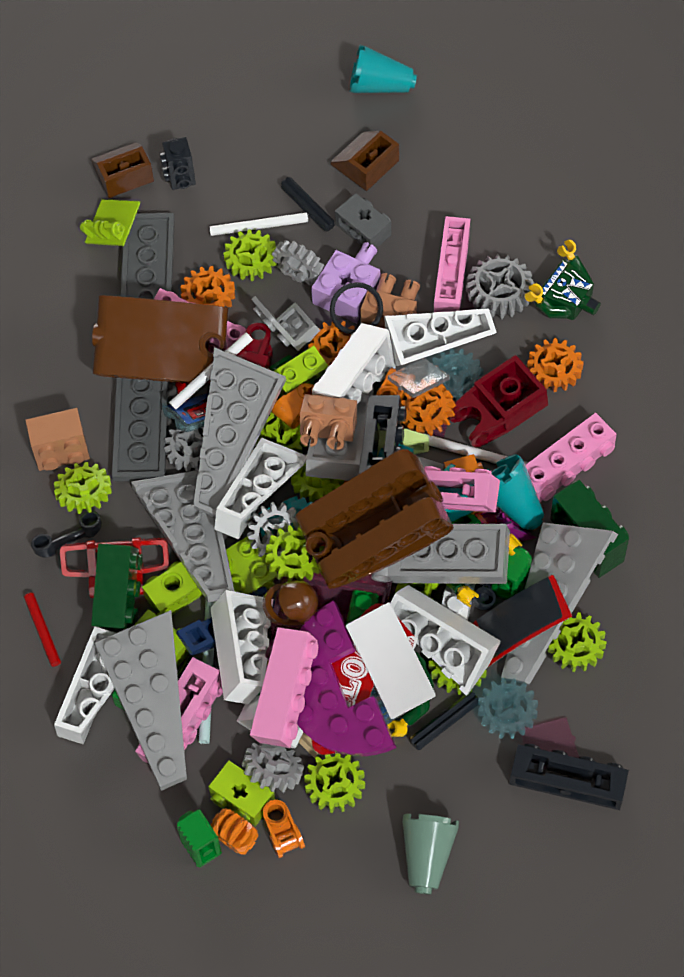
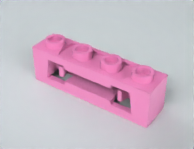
[434,216,470,312]
[424,466,500,513]
[135,657,223,764]

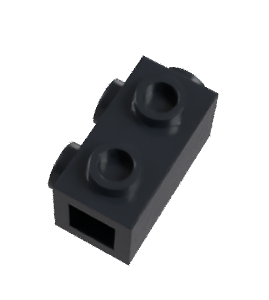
[160,137,196,190]

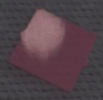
[520,718,579,770]

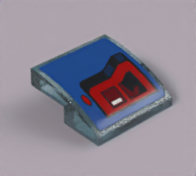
[163,393,209,432]

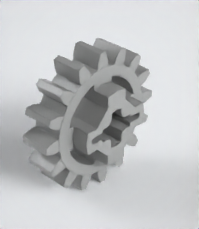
[272,240,324,286]
[164,421,204,472]
[247,502,299,557]
[242,743,304,792]

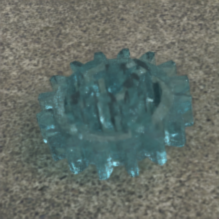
[428,348,483,400]
[478,678,538,739]

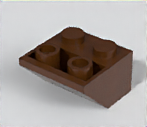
[331,131,399,191]
[91,142,154,198]

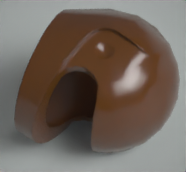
[262,580,318,626]

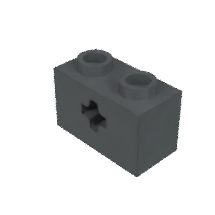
[335,193,391,249]

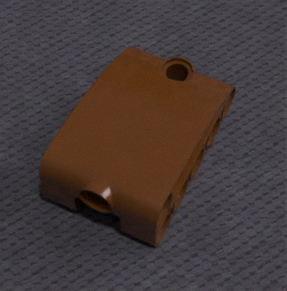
[92,295,228,385]
[295,449,454,589]

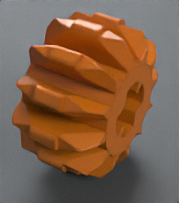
[211,808,259,854]

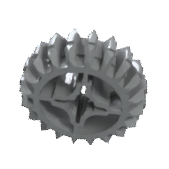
[466,254,534,319]

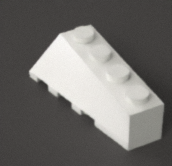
[384,309,497,366]
[312,323,396,404]
[214,438,307,539]
[390,585,501,696]
[210,590,273,704]
[54,626,116,744]

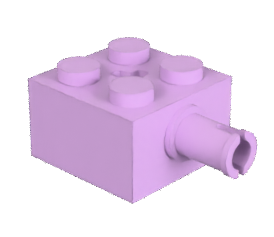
[312,242,380,324]

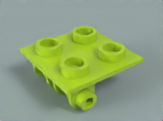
[80,199,140,246]
[226,536,278,594]

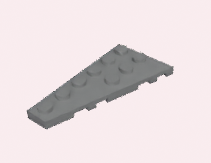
[193,347,286,518]
[131,470,234,602]
[501,523,618,685]
[95,611,187,791]

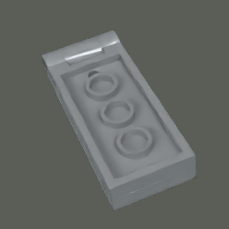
[306,388,374,481]
[371,524,510,584]

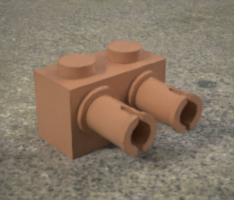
[361,273,420,329]
[300,394,357,450]

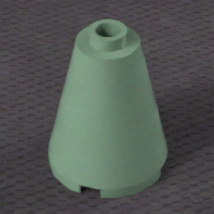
[402,814,459,894]

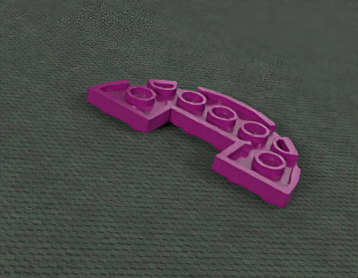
[297,601,397,757]

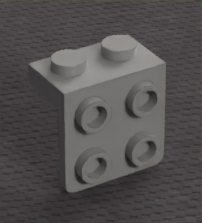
[252,296,320,351]

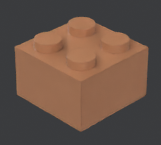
[26,408,90,471]

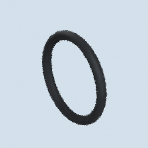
[330,282,383,335]

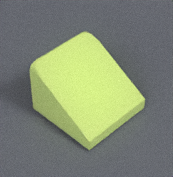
[400,428,429,454]

